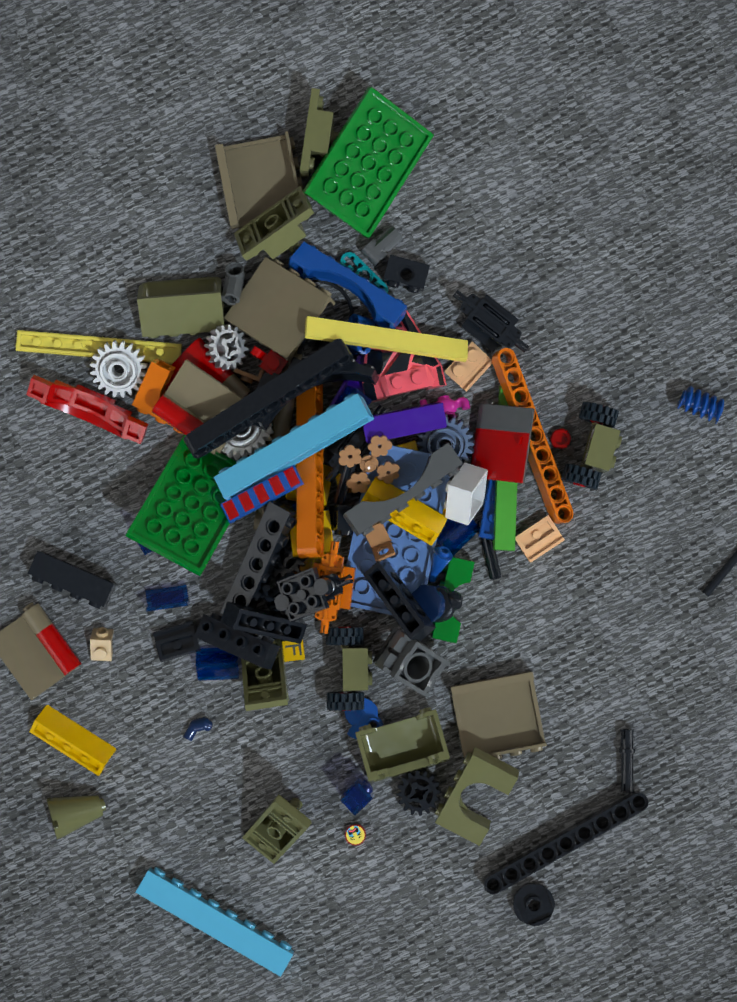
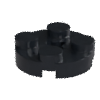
[513,883,555,926]

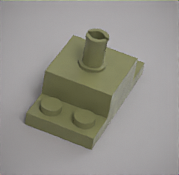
[300,88,340,180]
[234,186,314,261]
[241,639,289,711]
[242,794,311,864]

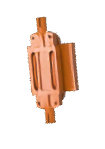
[313,541,356,634]

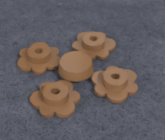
[338,435,400,493]

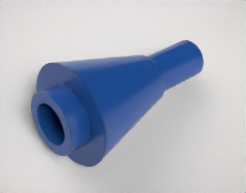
[428,546,453,582]

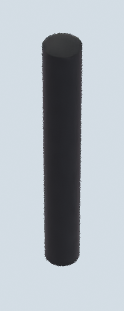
[702,550,737,597]

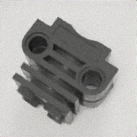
[372,627,450,698]

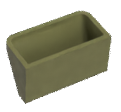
[137,277,225,338]

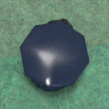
[412,584,463,623]

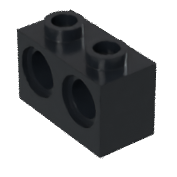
[329,505,355,536]

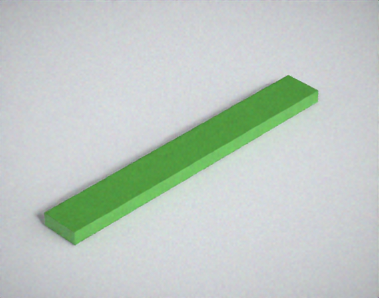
[493,386,520,551]

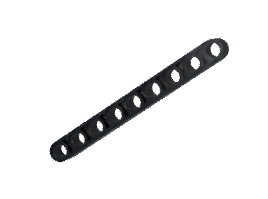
[183,339,353,458]
[483,791,649,895]

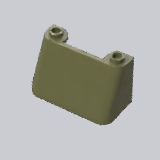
[355,707,450,783]

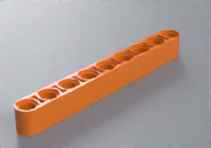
[492,348,574,524]
[296,384,324,559]

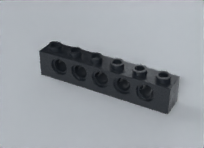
[220,501,297,614]

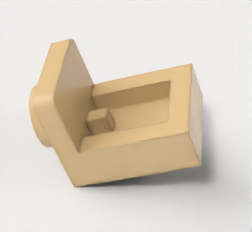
[90,627,114,661]

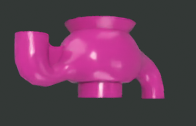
[420,395,470,419]

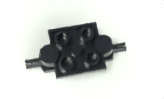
[452,290,529,353]
[325,404,386,483]
[270,567,353,622]

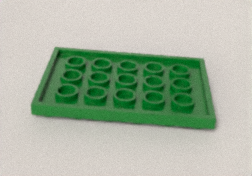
[303,87,434,239]
[126,435,237,576]

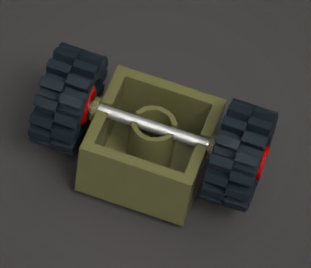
[561,402,622,490]
[326,626,372,711]

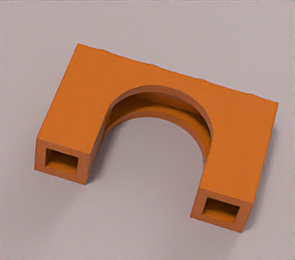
[132,358,183,434]

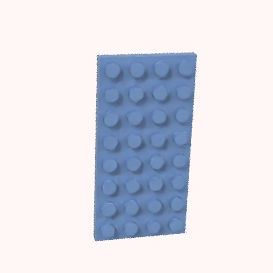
[346,445,450,615]

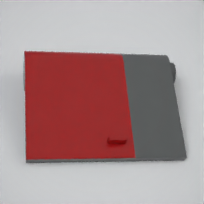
[470,400,535,484]

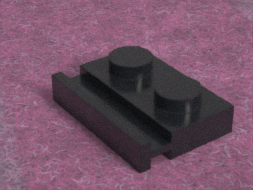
[153,621,201,663]

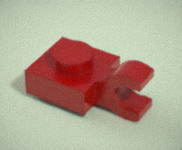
[250,346,288,375]

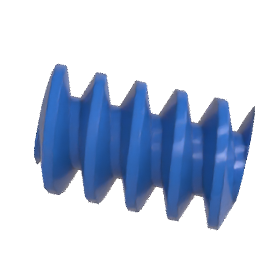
[677,386,724,424]

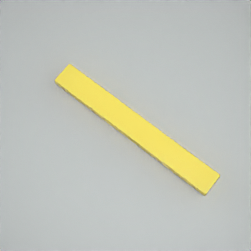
[305,316,468,362]
[16,330,182,364]

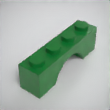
[430,557,475,644]

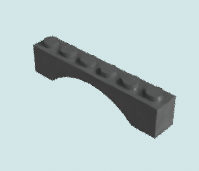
[343,443,463,536]

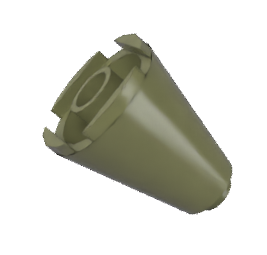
[46,795,106,839]

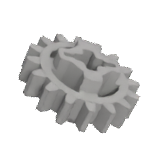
[204,325,248,370]

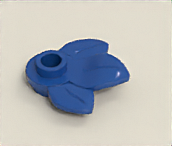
[345,698,383,739]

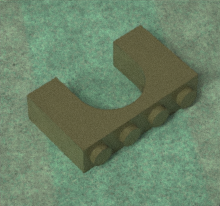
[434,747,519,846]

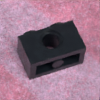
[384,255,430,294]

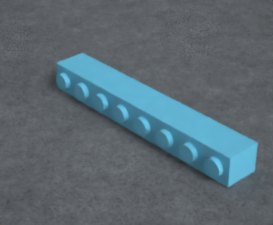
[214,393,374,500]
[135,867,294,977]

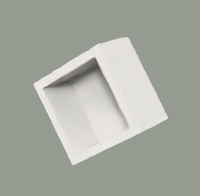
[444,463,488,525]

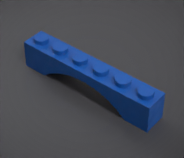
[288,242,407,329]

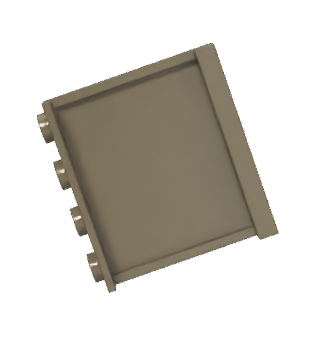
[215,131,303,229]
[224,257,335,363]
[450,671,547,759]

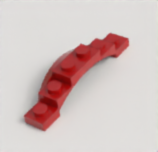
[26,375,149,444]

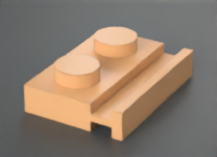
[444,342,492,392]
[515,515,565,563]

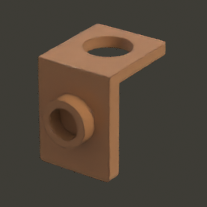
[233,369,265,384]
[366,522,395,562]

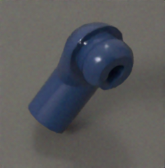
[183,717,213,741]

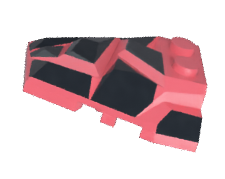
[362,310,447,404]

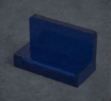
[436,519,480,556]
[145,585,190,612]
[196,648,239,681]

